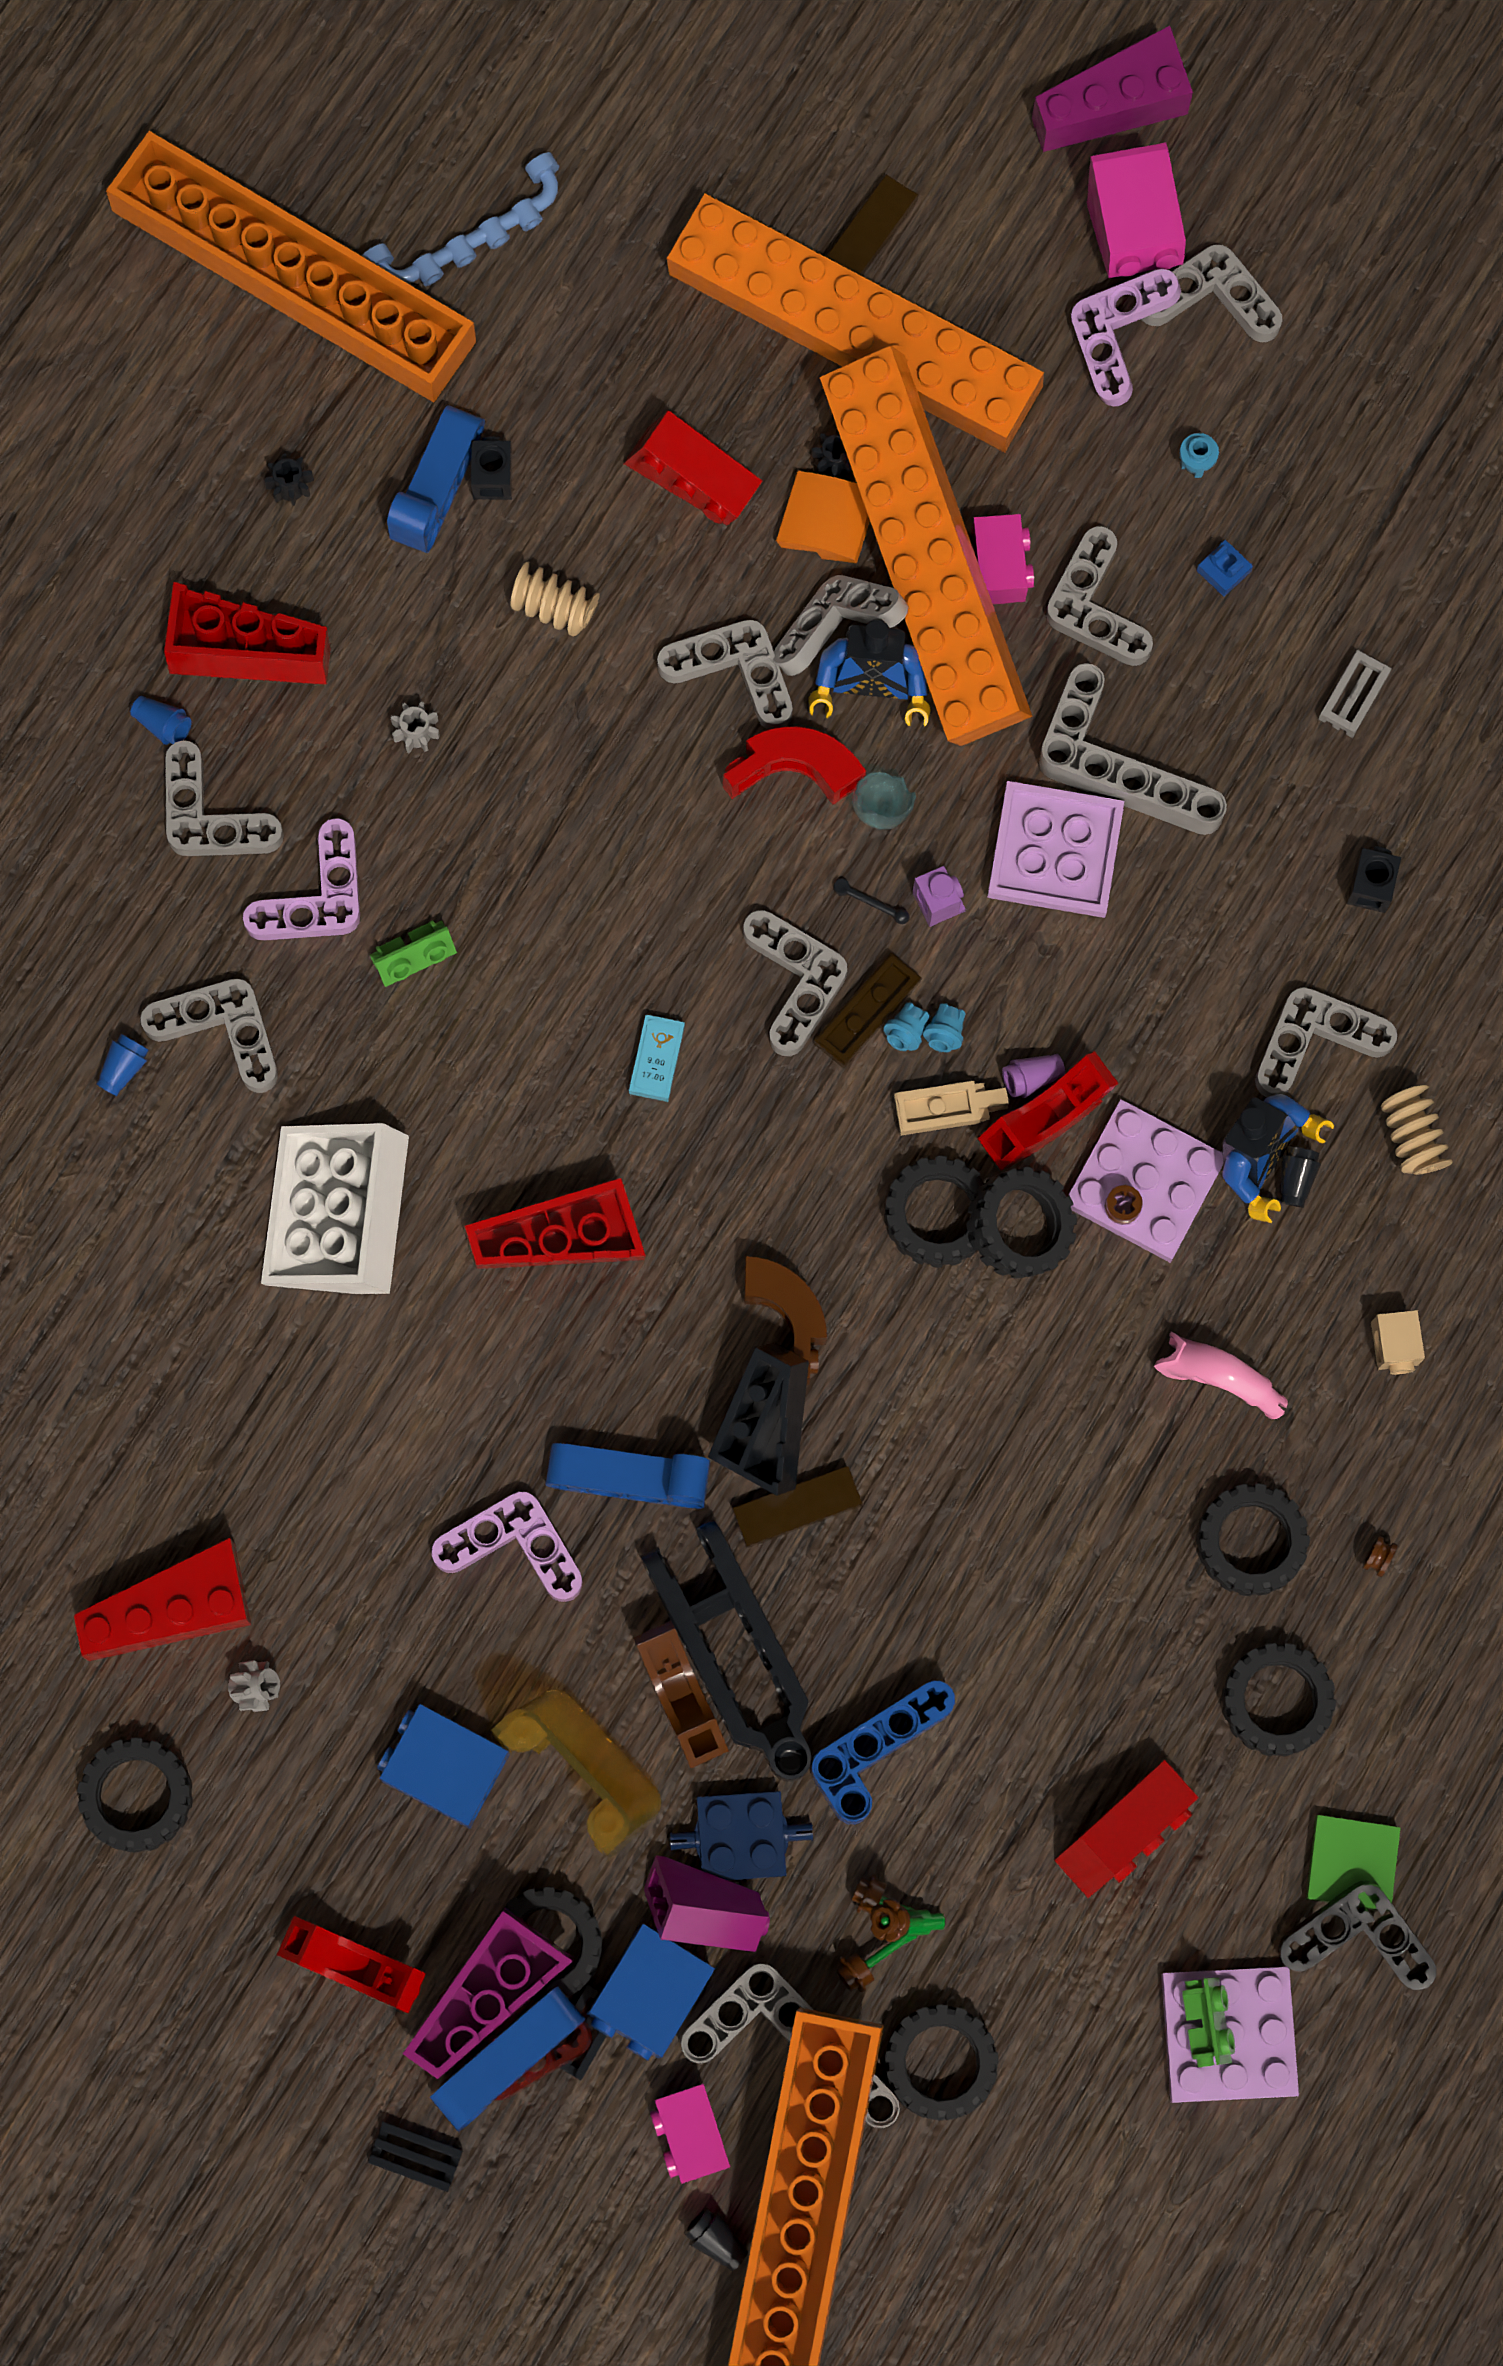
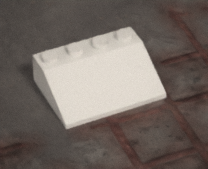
[261,1123,409,1294]

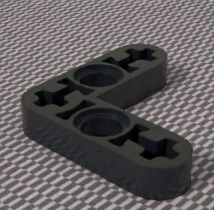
[1278,1881,1436,1990]

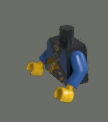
[809,620,931,726]
[1222,1094,1334,1223]

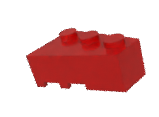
[623,410,762,526]
[1054,1760,1199,1898]

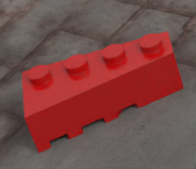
[164,582,331,685]
[465,1178,646,1269]
[74,1538,251,1662]

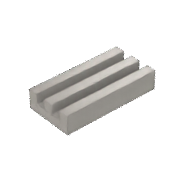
[1318,650,1392,738]

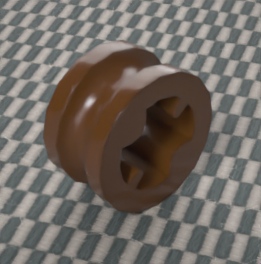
[1104,1185,1143,1225]
[1362,1535,1398,1577]

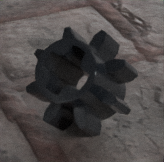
[812,429,853,478]
[264,454,314,506]

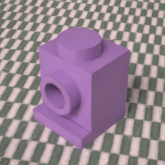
[912,866,966,927]

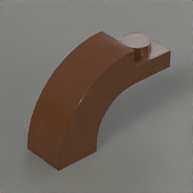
[745,1256,827,1385]
[633,1621,729,1768]

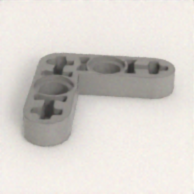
[1141,245,1282,342]
[1046,526,1153,666]
[773,575,908,676]
[657,620,793,730]
[165,740,284,856]
[743,911,847,1056]
[140,979,278,1093]
[1255,988,1397,1097]

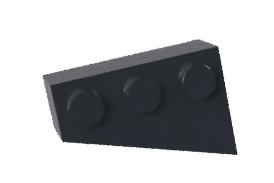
[708,1342,809,1496]

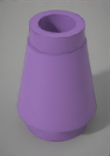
[1002,1054,1065,1098]

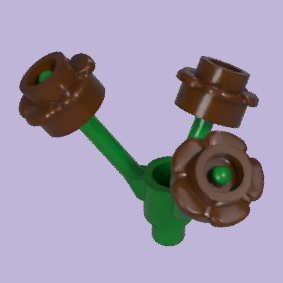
[837,1874,945,1993]

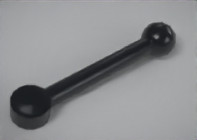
[834,879,910,925]

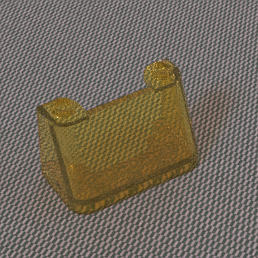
[491,1689,661,1861]

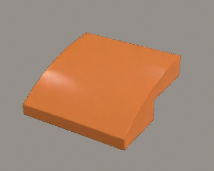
[776,471,870,563]

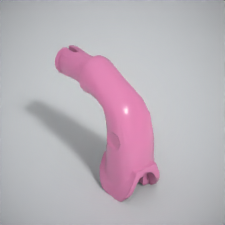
[1154,1332,1288,1419]

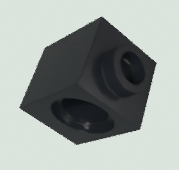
[471,437,513,500]
[1347,847,1401,913]

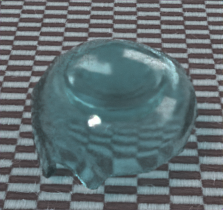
[852,772,916,830]

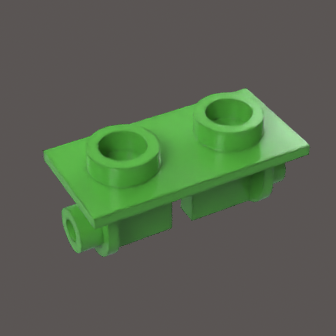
[370,920,457,987]
[1182,1977,1235,2068]

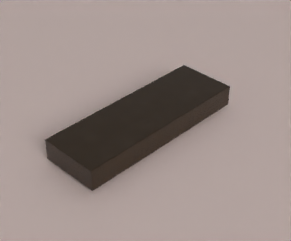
[826,174,918,276]
[813,953,922,1069]
[732,1466,863,1548]

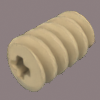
[511,562,600,636]
[1381,1085,1453,1175]

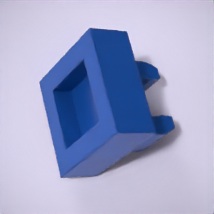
[1196,540,1253,597]

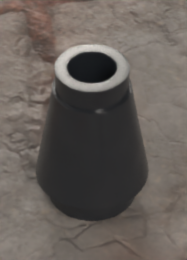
[1280,1146,1321,1208]
[684,2208,748,2271]

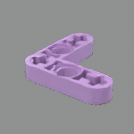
[1071,269,1181,407]
[243,819,360,940]
[432,1492,582,1602]

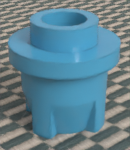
[1179,433,1219,478]
[884,1003,930,1051]
[923,1004,966,1053]

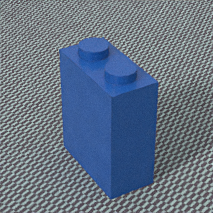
[377,1704,510,1829]
[586,1924,715,2061]

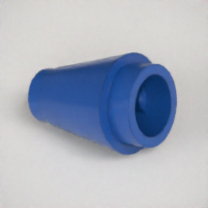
[130,696,192,745]
[96,1034,149,1096]

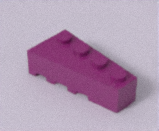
[1032,26,1193,152]
[403,1908,574,2079]

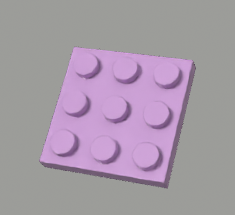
[987,781,1125,918]
[1069,1099,1223,1263]
[1161,1967,1299,2103]

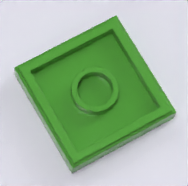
[1306,1815,1401,1912]

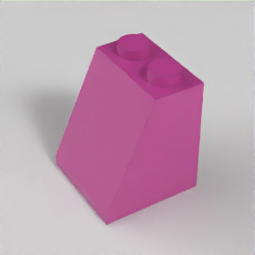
[1087,143,1186,278]

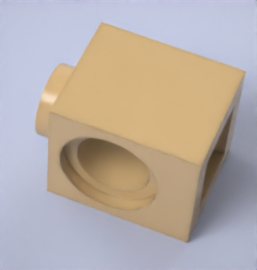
[1371,1310,1425,1375]

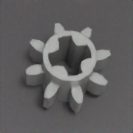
[391,702,440,753]
[228,1660,280,1712]

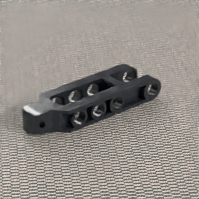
[640,1519,812,1782]

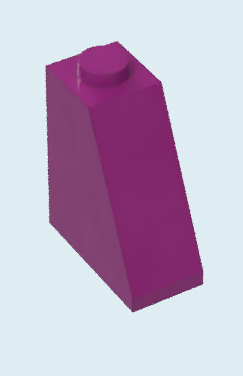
[644,1855,770,1952]

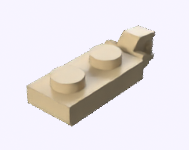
[894,1081,1009,1135]

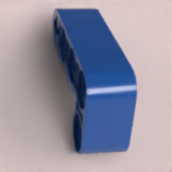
[387,405,485,553]
[545,1443,710,1509]
[811,1681,955,1825]
[430,1986,585,2132]

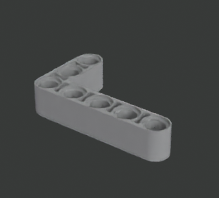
[1039,663,1227,835]
[681,1964,900,2128]

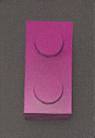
[971,514,1034,604]
[650,2084,730,2184]

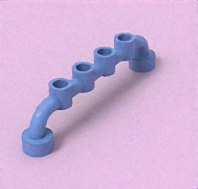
[362,152,559,286]

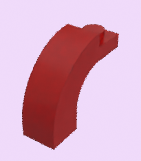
[723,727,866,805]
[977,1051,1119,1171]
[277,1916,426,2013]

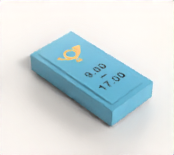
[629,1015,685,1102]

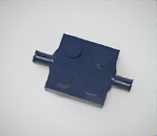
[670,1791,813,1880]

